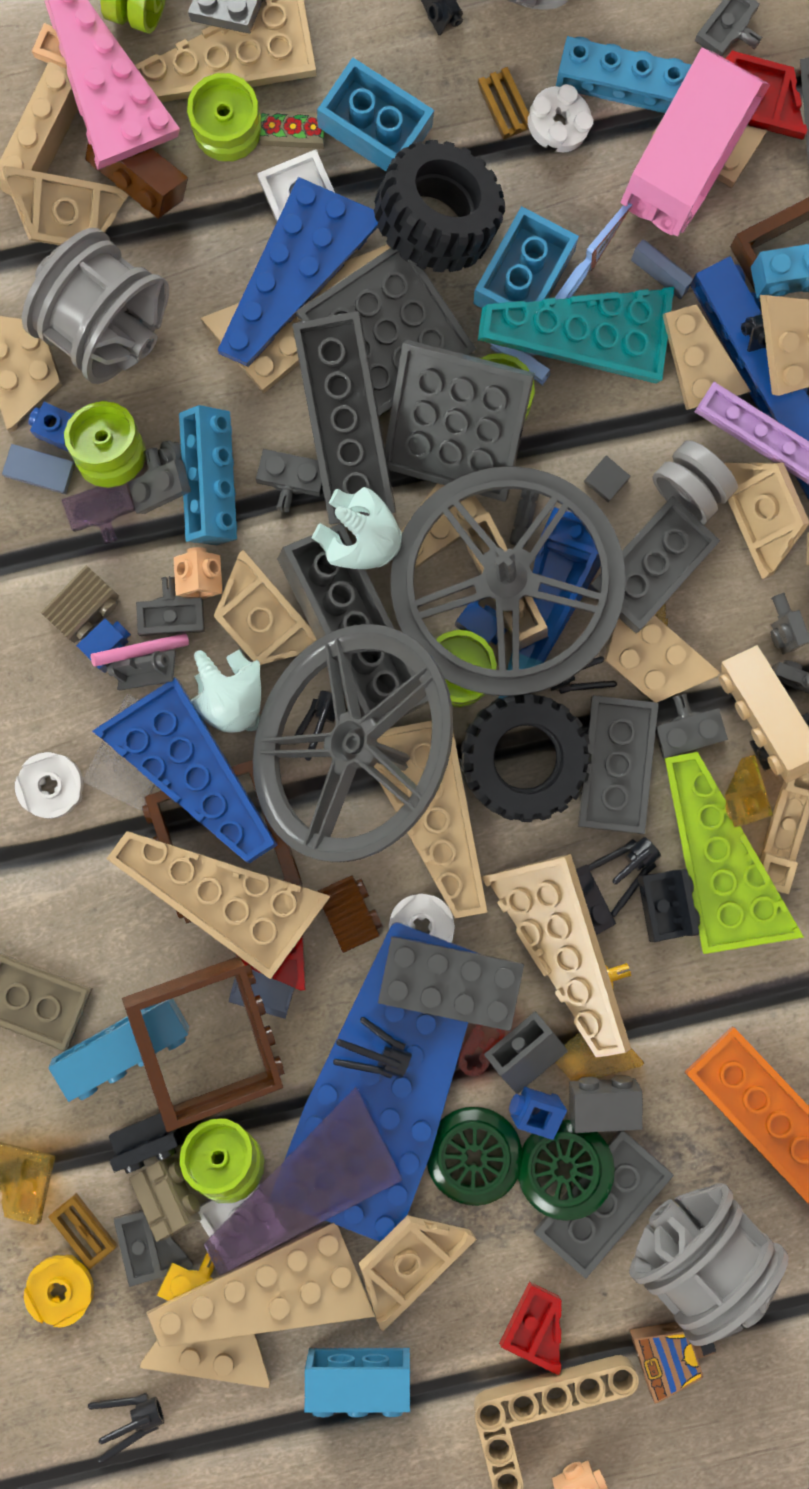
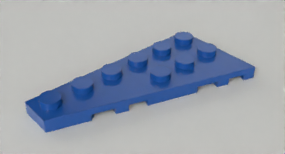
[218,177,378,367]
[92,677,278,863]

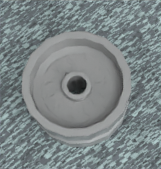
[652,440,738,525]

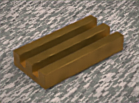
[478,67,529,140]
[48,1193,118,1270]

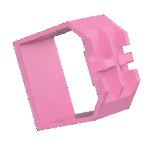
[620,47,770,236]

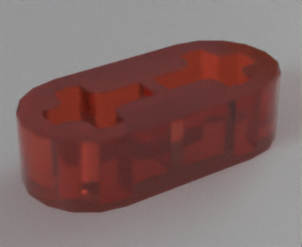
[458,1024,505,1076]

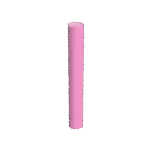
[91,633,189,667]

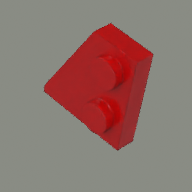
[499,1281,562,1375]

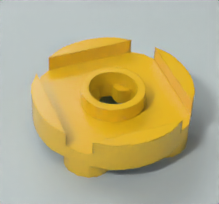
[23,1254,94,1328]

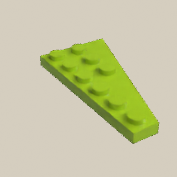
[665,752,804,954]

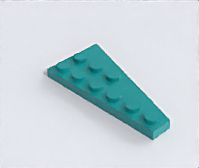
[478,287,674,384]

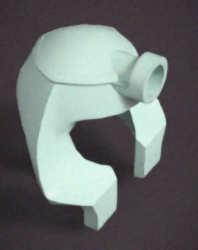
[312,487,402,569]
[191,649,261,733]

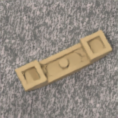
[760,773,809,894]

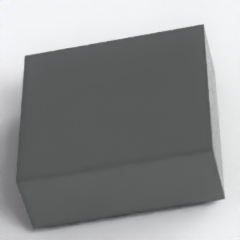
[584,455,631,503]

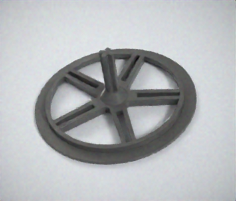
[391,466,626,696]
[253,624,453,862]

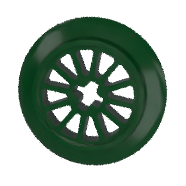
[427,1107,523,1206]
[518,1119,615,1221]

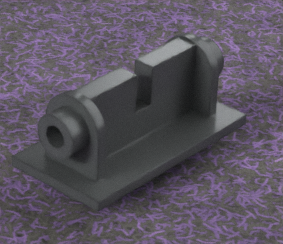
[107,650,176,691]

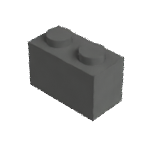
[484,1011,568,1094]
[569,1075,643,1133]

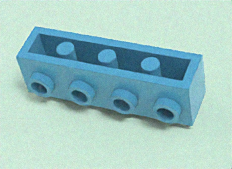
[556,36,692,113]
[751,244,809,298]
[179,405,237,546]
[48,998,190,1102]

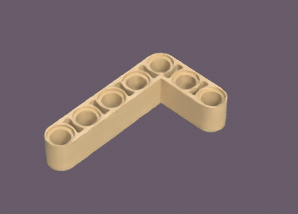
[474,1355,639,1489]

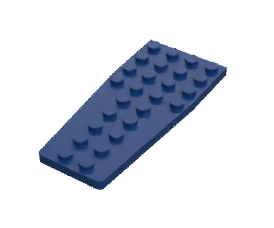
[270,922,480,1242]

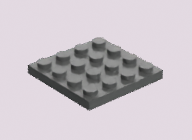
[296,248,476,416]
[385,339,535,502]

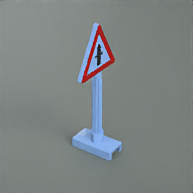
[489,203,632,386]

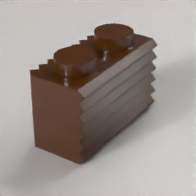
[317,875,383,953]

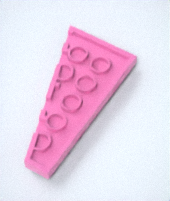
[44,0,180,170]

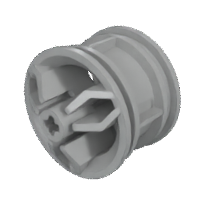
[22,228,169,384]
[629,1183,789,1346]

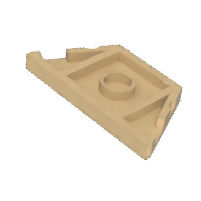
[3,165,129,245]
[0,316,63,432]
[723,462,809,579]
[214,550,317,665]
[604,615,720,703]
[358,1215,477,1331]
[140,1334,271,1388]

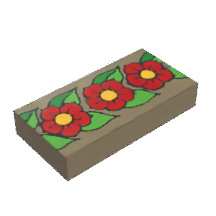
[260,110,325,149]

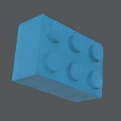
[317,57,434,171]
[473,206,579,308]
[304,1348,410,1417]

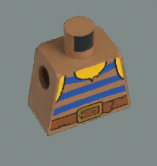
[629,1322,716,1404]

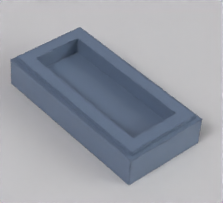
[631,239,693,300]
[2,444,75,495]

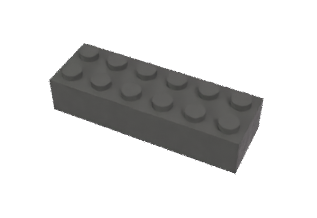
[292,311,396,524]
[277,523,428,721]

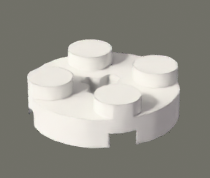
[528,84,593,153]
[15,752,84,819]
[389,893,455,943]

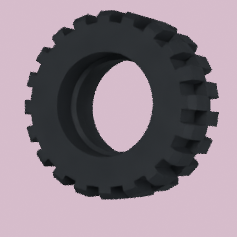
[374,140,505,273]
[461,694,592,822]

